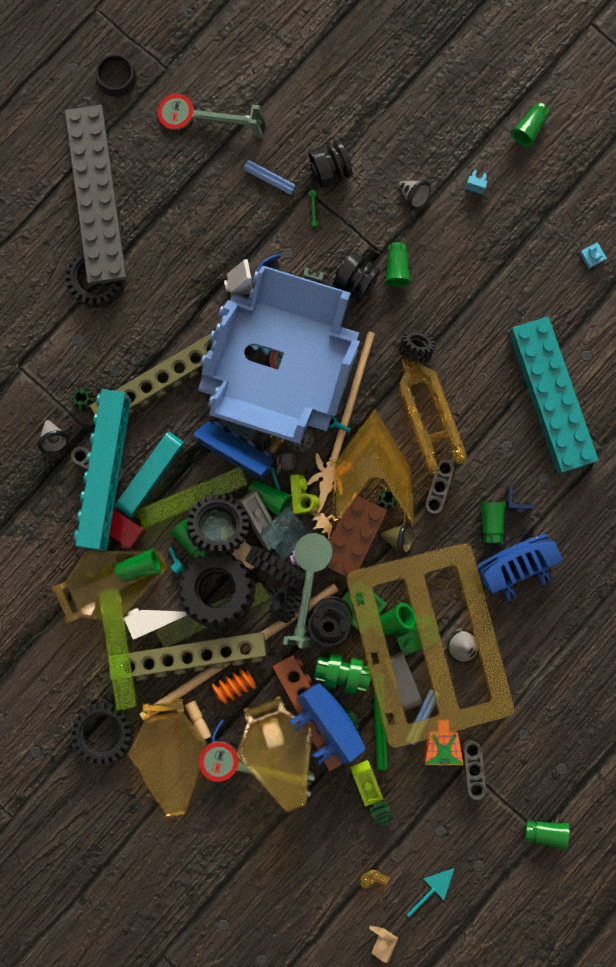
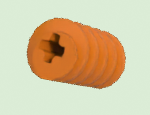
[212,666,256,704]

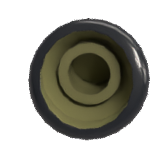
[381,523,414,555]

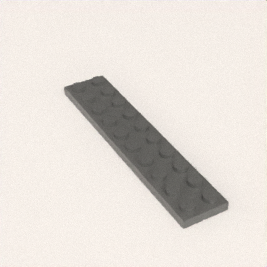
[65,104,127,285]

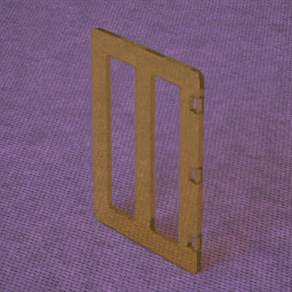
[346,543,514,747]

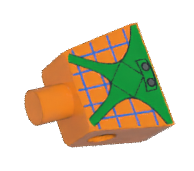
[424,720,463,765]

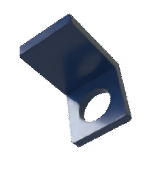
[506,485,535,513]

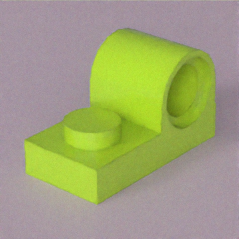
[290,475,320,515]
[350,760,383,807]

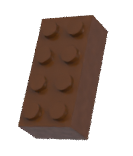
[326,494,388,581]

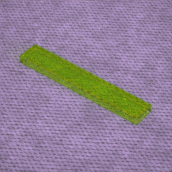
[137,467,249,528]
[156,582,269,648]
[98,589,137,710]

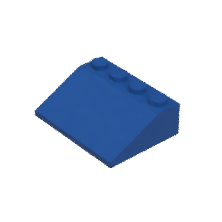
[193,421,275,481]

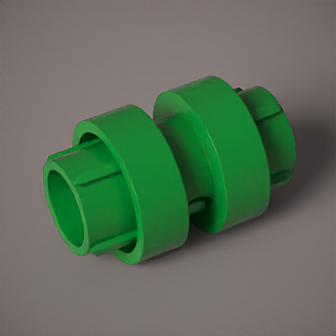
[314,653,372,695]

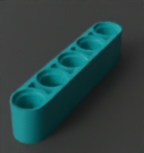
[114,431,185,519]

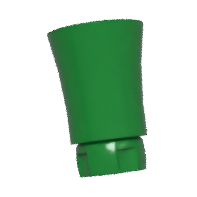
[511,103,550,147]
[385,242,411,287]
[247,480,292,518]
[479,502,507,543]
[169,519,205,561]
[115,548,161,581]
[371,602,416,637]
[524,821,569,851]

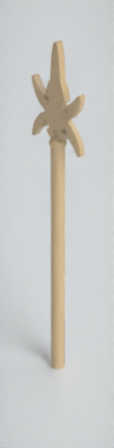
[307,332,375,513]

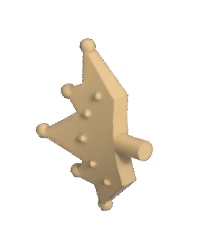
[309,513,333,539]

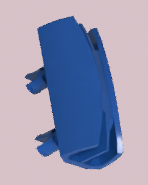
[477,534,563,601]
[289,683,365,765]

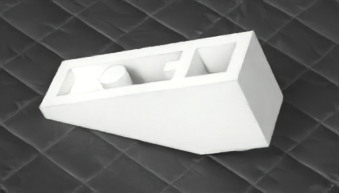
[224,259,253,296]
[124,608,188,640]

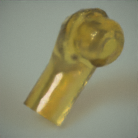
[267,434,284,455]
[360,870,389,888]

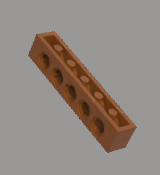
[272,655,342,771]

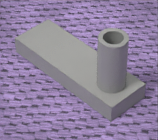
[234,491,283,550]

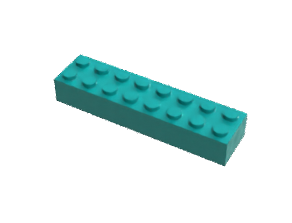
[509,316,599,475]
[74,389,131,551]

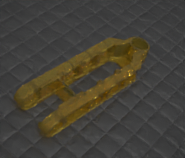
[399,358,467,473]

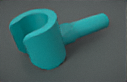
[328,416,351,432]
[168,547,184,574]

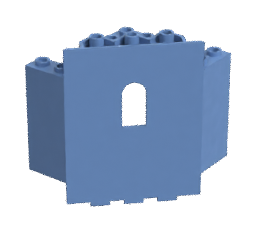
[198,266,360,444]

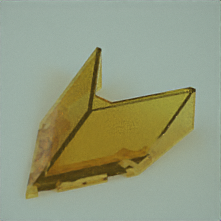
[332,409,414,524]

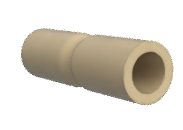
[185,700,211,741]

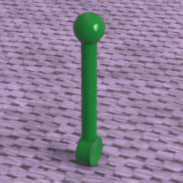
[309,190,318,228]

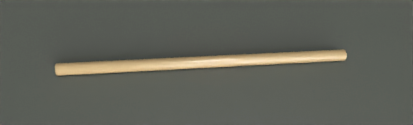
[140,583,339,721]

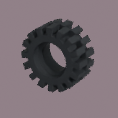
[398,330,436,364]
[269,585,302,623]

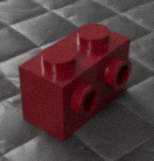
[109,509,147,550]

